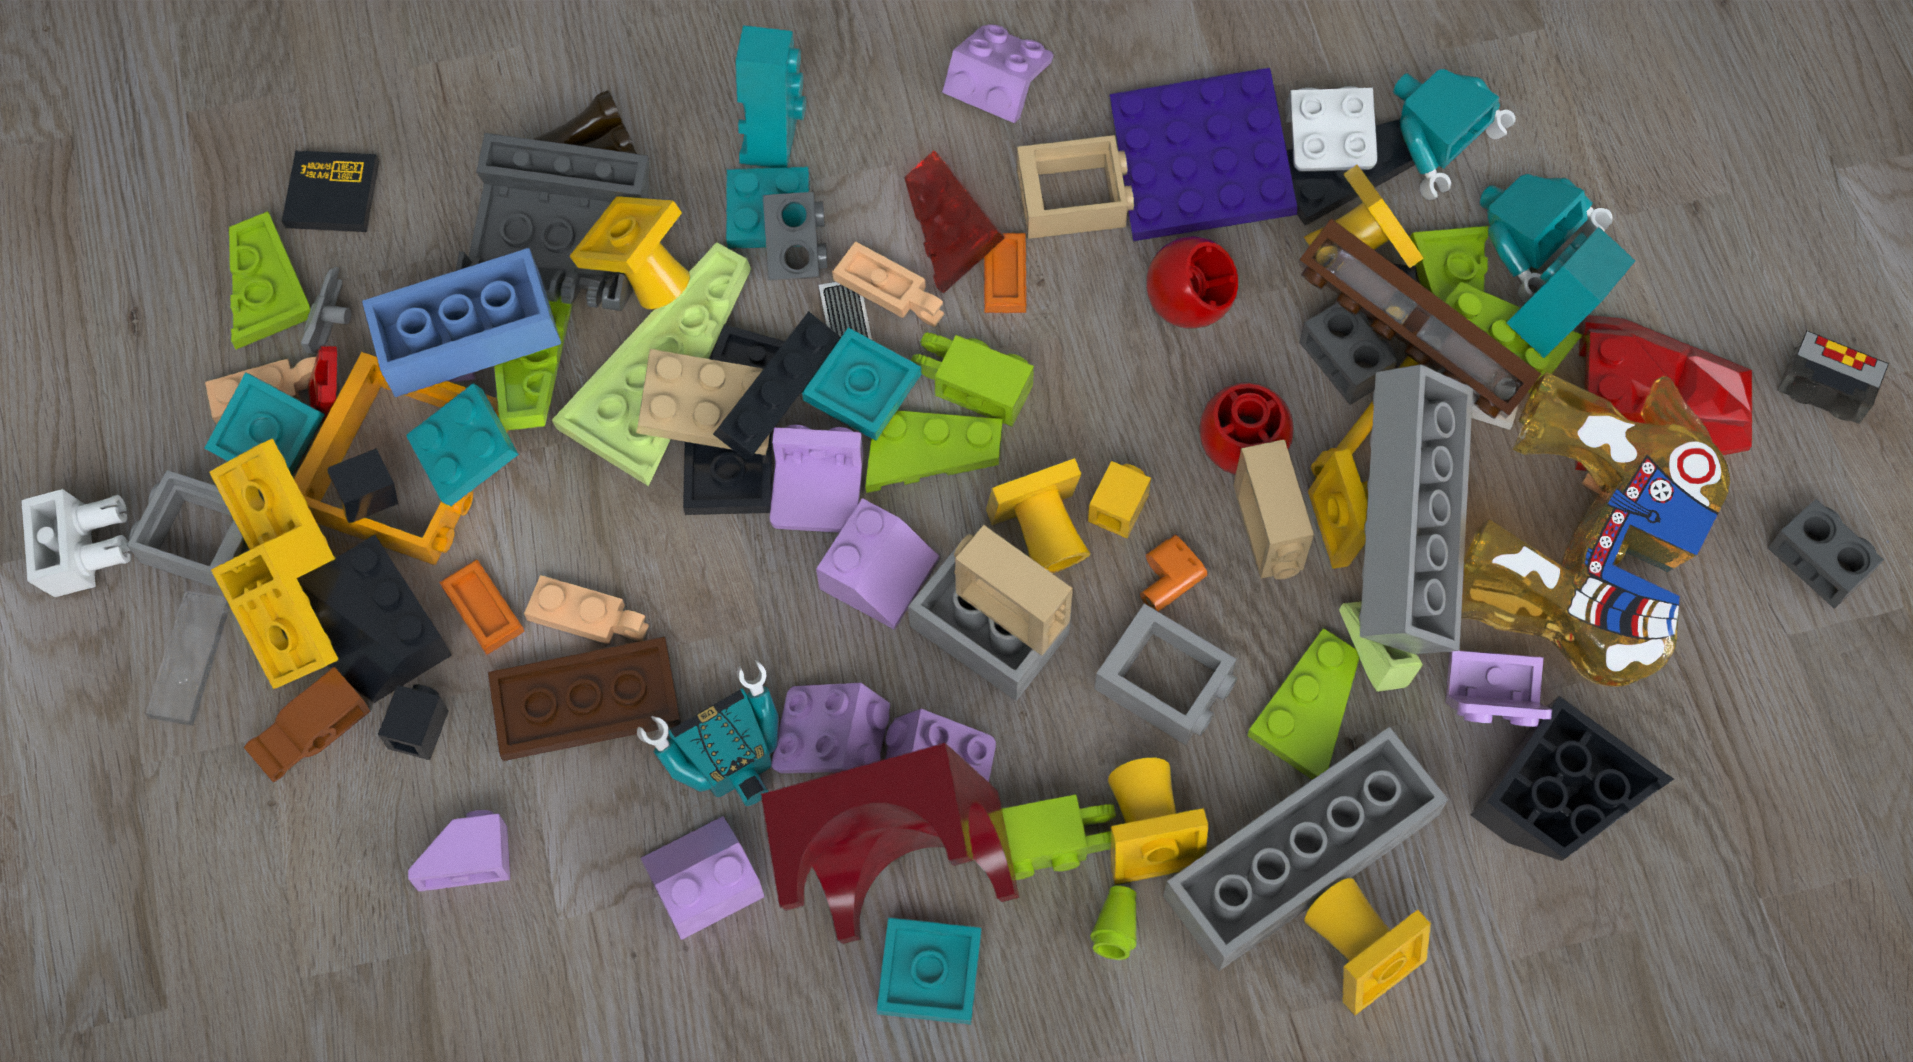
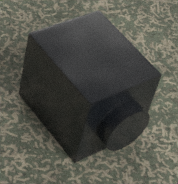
[378,684,449,760]

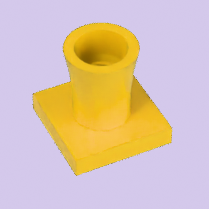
[1303,165,1424,272]
[570,196,690,309]
[1308,449,1368,569]
[986,458,1091,574]
[1108,758,1208,885]
[1304,878,1431,1016]

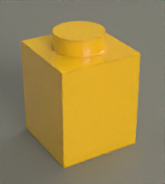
[1088,461,1151,539]

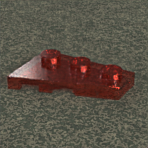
[904,150,1005,293]

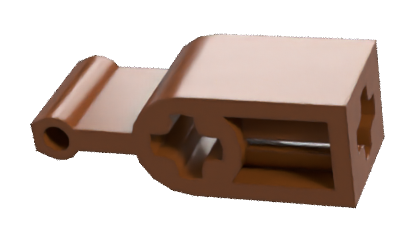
[243,667,371,783]

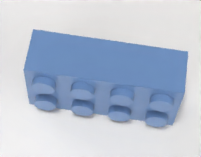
[362,248,561,397]

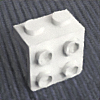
[1285,86,1377,171]

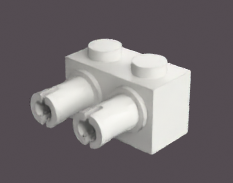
[22,489,131,597]

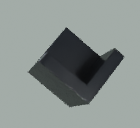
[327,448,398,523]

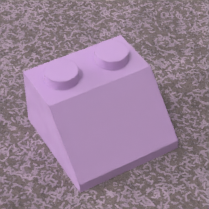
[816,498,939,630]
[641,816,764,940]

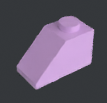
[408,810,510,892]

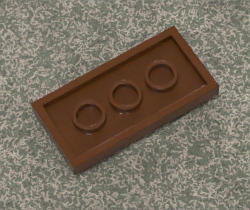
[488,637,681,761]

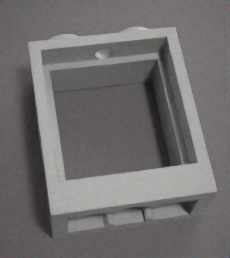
[127,470,249,590]
[1094,603,1238,745]

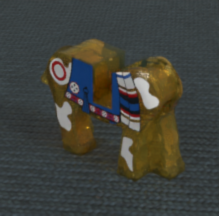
[1461,372,1730,687]

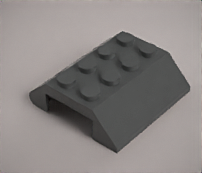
[455,133,649,311]

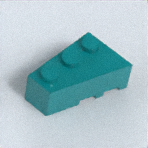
[736,25,806,168]
[1507,227,1636,358]

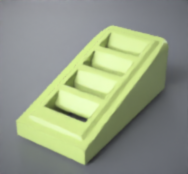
[1339,601,1423,692]

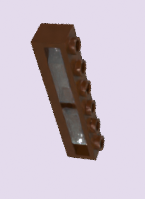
[1299,218,1541,419]

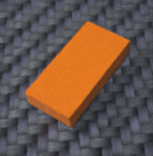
[984,233,1026,313]
[439,560,525,655]

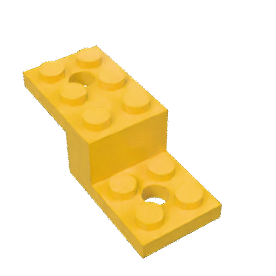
[209,439,339,689]

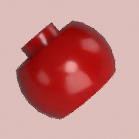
[1146,236,1238,329]
[1199,382,1294,475]

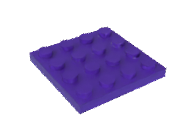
[1110,68,1297,241]

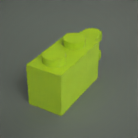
[910,332,1034,427]
[1002,794,1116,880]

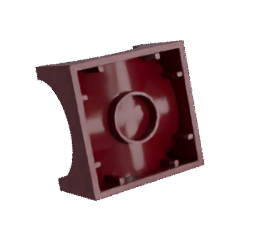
[761,743,1020,944]

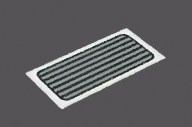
[819,282,872,340]

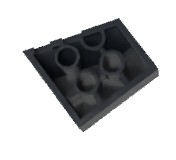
[282,535,452,703]
[1470,696,1674,861]

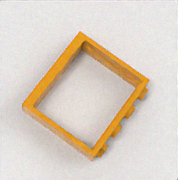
[294,352,508,566]

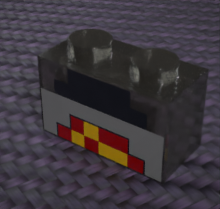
[1777,330,1889,424]

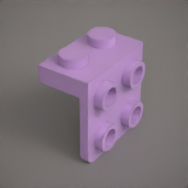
[942,25,1053,123]
[770,425,864,533]
[1445,650,1552,727]
[771,683,891,773]
[886,709,996,782]

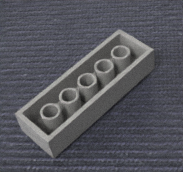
[1359,364,1473,654]
[1163,727,1448,971]

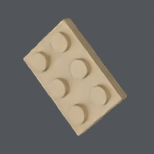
[636,349,770,455]

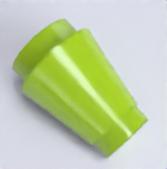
[1090,886,1137,960]

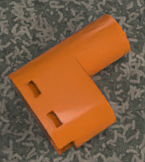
[1140,535,1208,612]

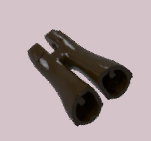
[533,90,637,154]

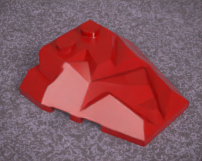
[1575,315,1752,475]

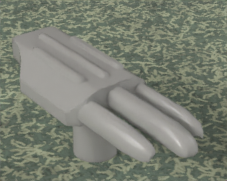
[301,267,351,354]

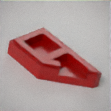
[307,346,337,423]

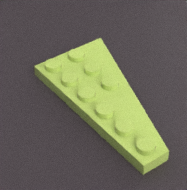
[552,242,751,486]

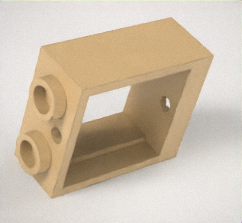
[1016,135,1134,239]
[1233,439,1314,579]
[954,525,1073,656]

